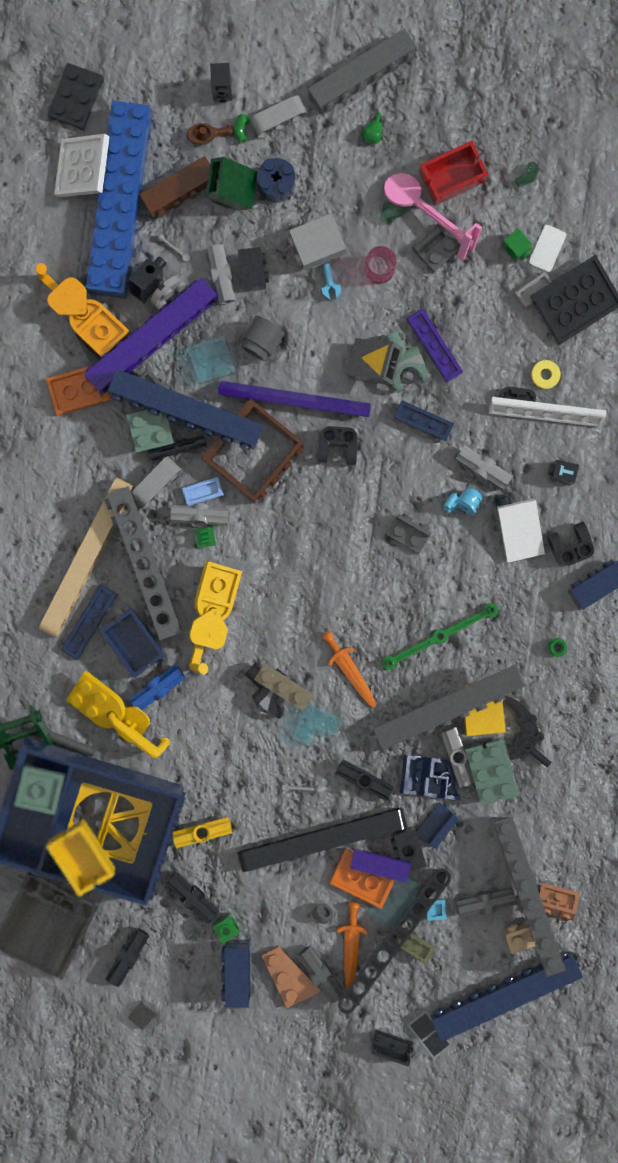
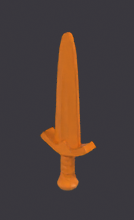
[322,632,376,707]
[337,902,368,989]

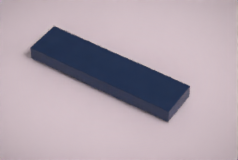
[61,584,118,660]

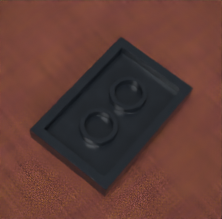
[48,63,104,130]

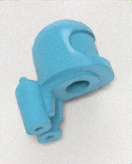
[443,488,482,516]

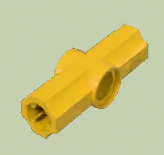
[173,817,233,848]

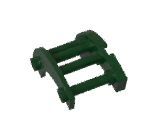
[0,705,55,770]

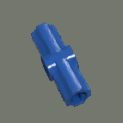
[130,664,186,710]

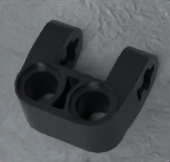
[318,426,357,466]
[547,521,594,566]

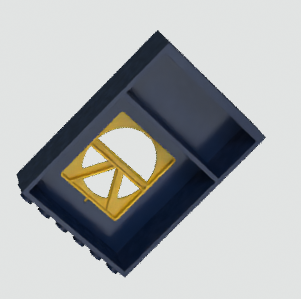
[0,738,186,906]

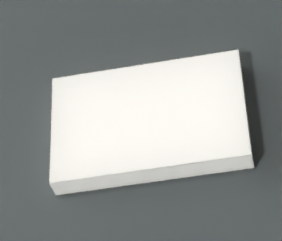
[497,499,545,562]

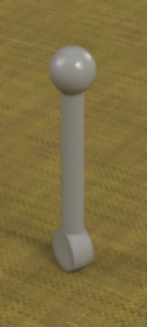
[157,234,190,262]
[282,784,322,793]

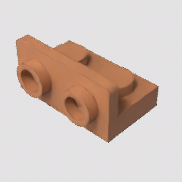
[539,883,580,921]

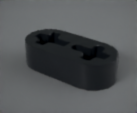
[499,386,536,402]

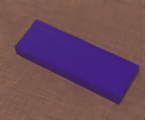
[350,848,411,883]

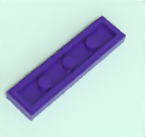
[406,308,463,383]

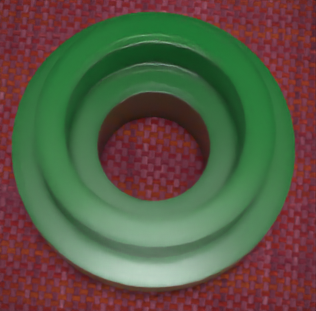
[547,638,567,657]

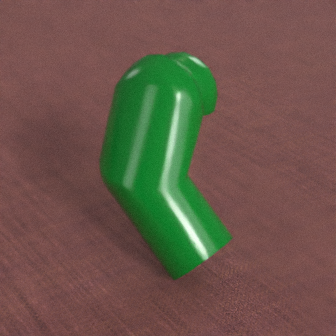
[233,114,250,144]

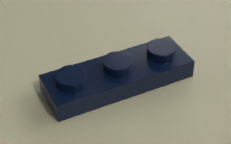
[394,400,454,442]

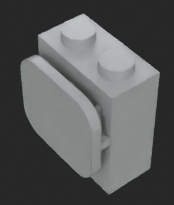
[287,213,346,270]

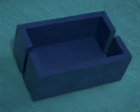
[100,608,167,678]
[221,939,250,1008]

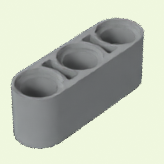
[250,95,307,138]
[131,456,182,509]

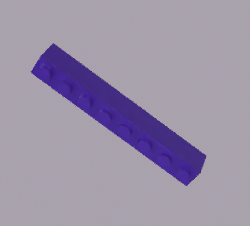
[84,278,217,396]

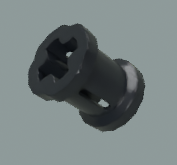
[494,492,512,506]

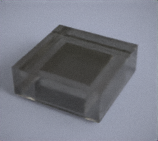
[128,1002,156,1030]

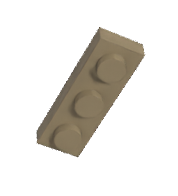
[254,663,313,711]

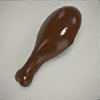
[186,123,234,145]

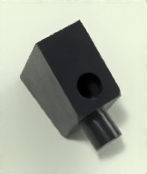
[129,256,167,304]

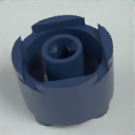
[257,158,295,203]

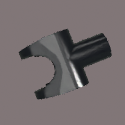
[244,662,288,719]

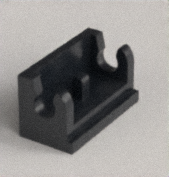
[370,1029,414,1067]

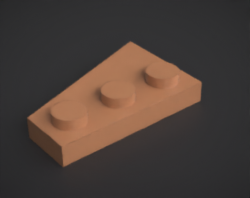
[261,946,322,1008]

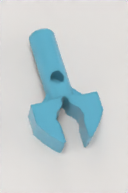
[321,264,341,301]

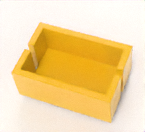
[47,819,115,896]

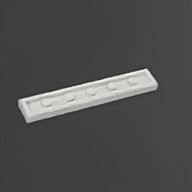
[489,397,606,427]

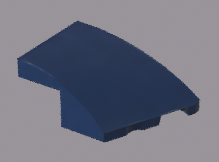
[400,755,460,800]

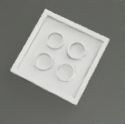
[54,134,109,197]

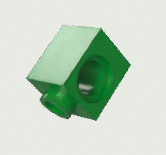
[501,228,533,262]
[212,913,240,944]

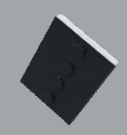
[530,255,618,345]

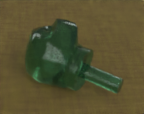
[381,201,409,223]

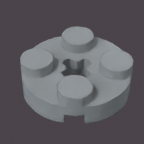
[151,276,187,311]

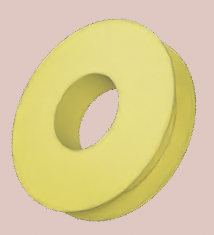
[531,360,561,389]

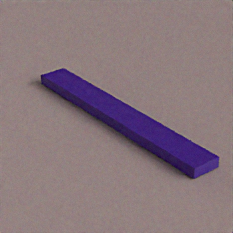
[218,381,371,417]

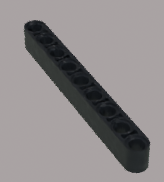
[237,807,407,872]
[338,869,451,1014]

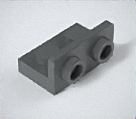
[386,513,432,554]

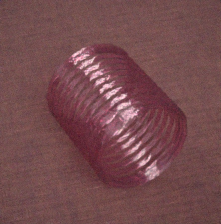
[365,246,397,284]

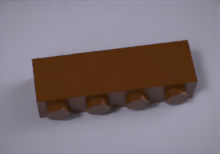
[139,156,210,219]

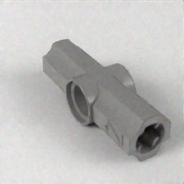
[207,244,236,304]
[455,445,513,490]
[170,503,230,528]
[440,727,475,788]

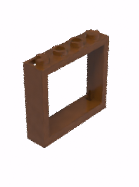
[201,399,304,503]

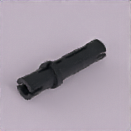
[148,434,207,461]

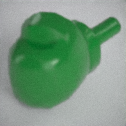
[361,112,383,144]

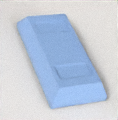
[182,477,224,506]

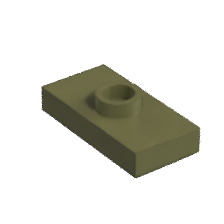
[393,927,436,964]

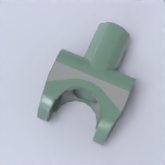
[383,331,428,393]

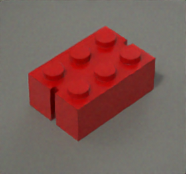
[419,140,489,206]

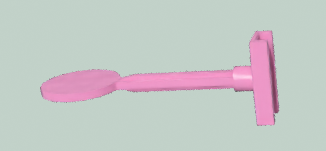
[384,173,482,261]

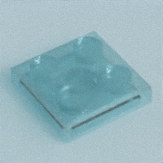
[188,336,235,384]

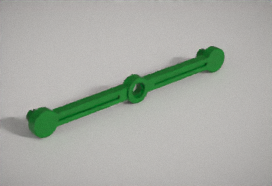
[382,603,498,670]

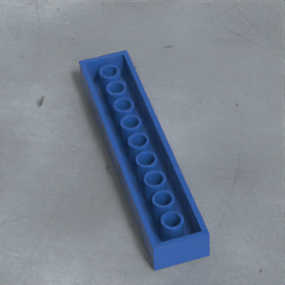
[86,100,152,299]

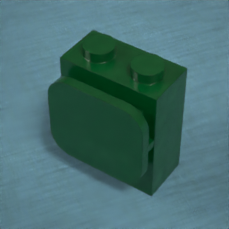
[206,157,258,211]

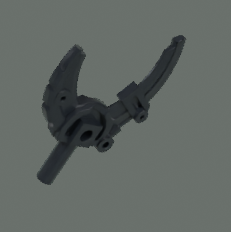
[484,696,552,768]

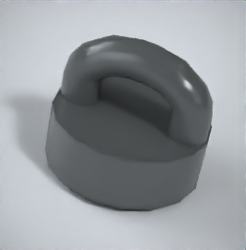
[312,903,333,924]

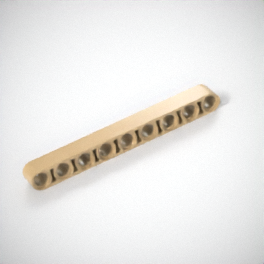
[39,478,134,638]

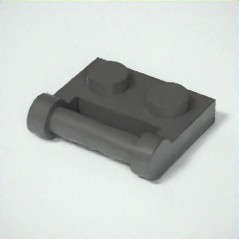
[412,224,461,273]

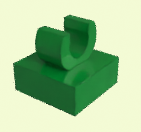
[194,526,216,548]

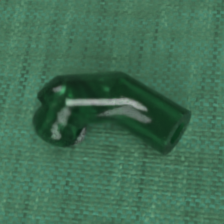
[515,162,539,187]

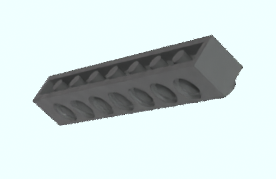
[104,486,182,640]

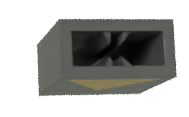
[346,338,403,385]

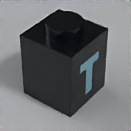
[548,460,579,485]

